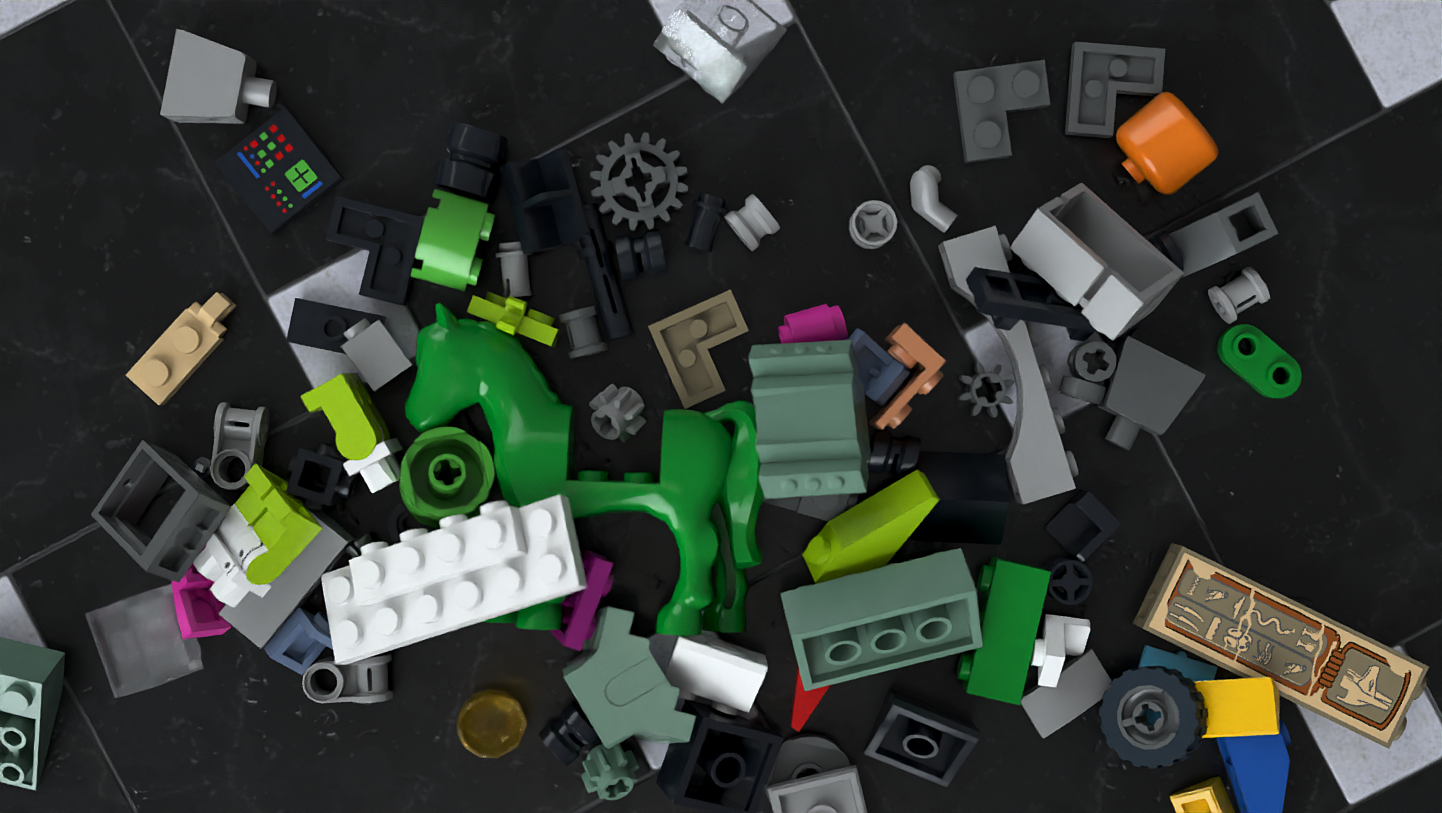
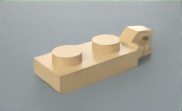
[126,292,237,405]

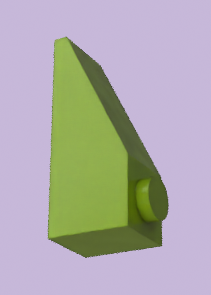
[802,470,939,584]

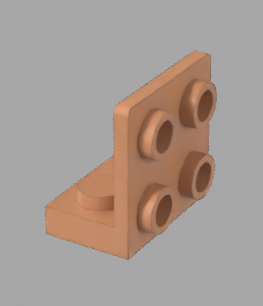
[869,323,946,430]

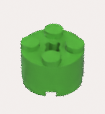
[411,188,495,292]
[400,427,494,528]

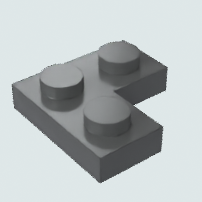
[1065,42,1166,138]
[953,60,1051,163]

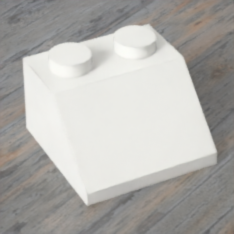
[664,633,768,715]

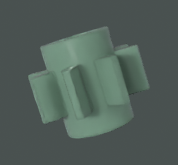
[581,744,639,800]

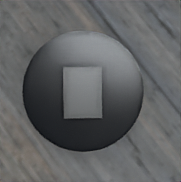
[192,457,211,480]

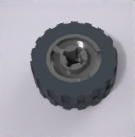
[1099,666,1208,769]

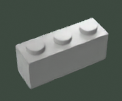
[219,507,356,648]

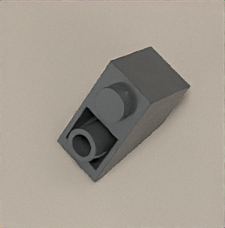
[1168,192,1279,277]

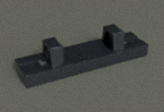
[965,267,1140,342]

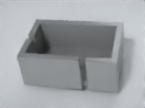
[1010,183,1184,341]

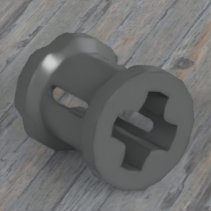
[558,306,609,360]
[1067,341,1116,382]

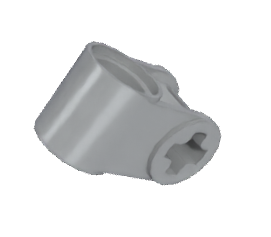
[210,402,270,490]
[302,652,393,703]

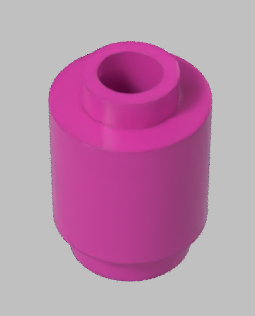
[778,304,848,344]

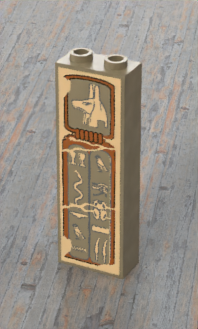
[1133,543,1429,749]

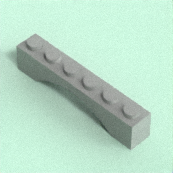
[938,226,1078,504]

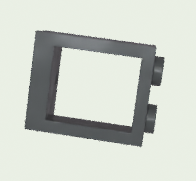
[91,440,231,583]

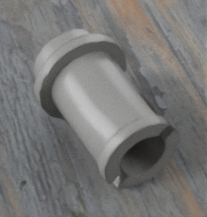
[495,242,532,298]

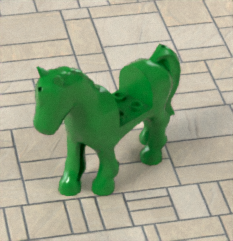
[405,303,765,636]

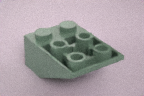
[0,637,65,791]

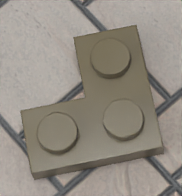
[648,289,749,409]

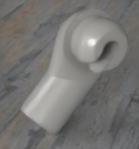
[910,165,957,233]

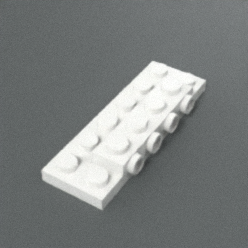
[321,494,587,665]

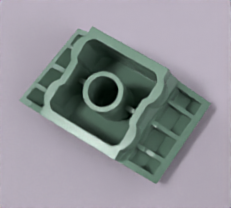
[748,340,871,499]
[562,606,696,749]

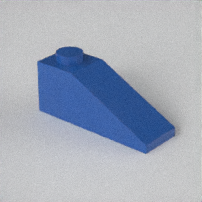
[1216,719,1291,813]

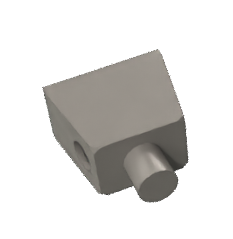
[160,29,277,124]

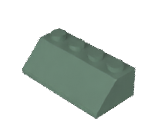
[780,548,983,691]

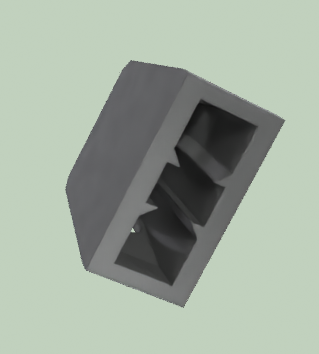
[1097,336,1206,451]

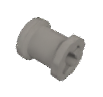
[1208,266,1270,324]

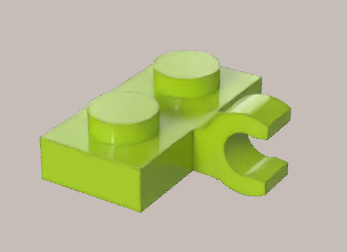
[467,292,562,348]

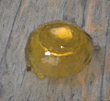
[456,689,527,758]

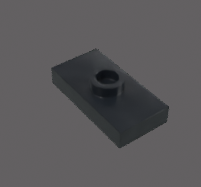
[286,298,386,354]

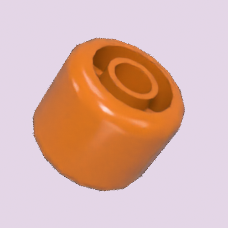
[1116,92,1219,195]

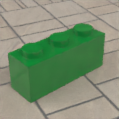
[956,556,1051,706]

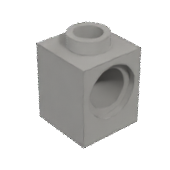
[341,317,412,391]

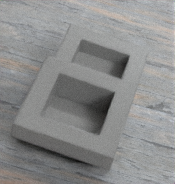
[1021,648,1112,739]

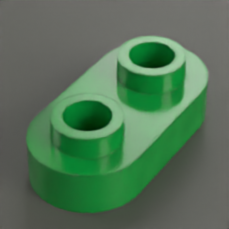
[1217,324,1302,398]

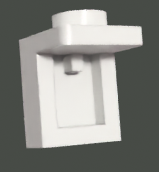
[1030,614,1090,687]

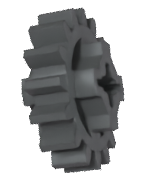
[590,132,689,232]

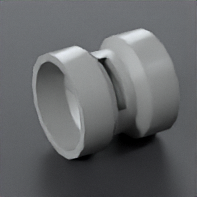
[849,200,897,249]

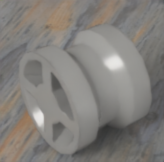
[724,194,780,251]

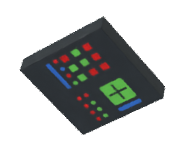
[215,107,344,235]

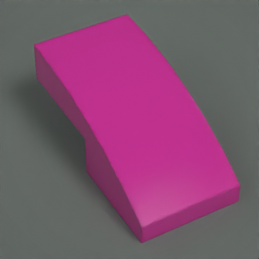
[171,545,231,640]

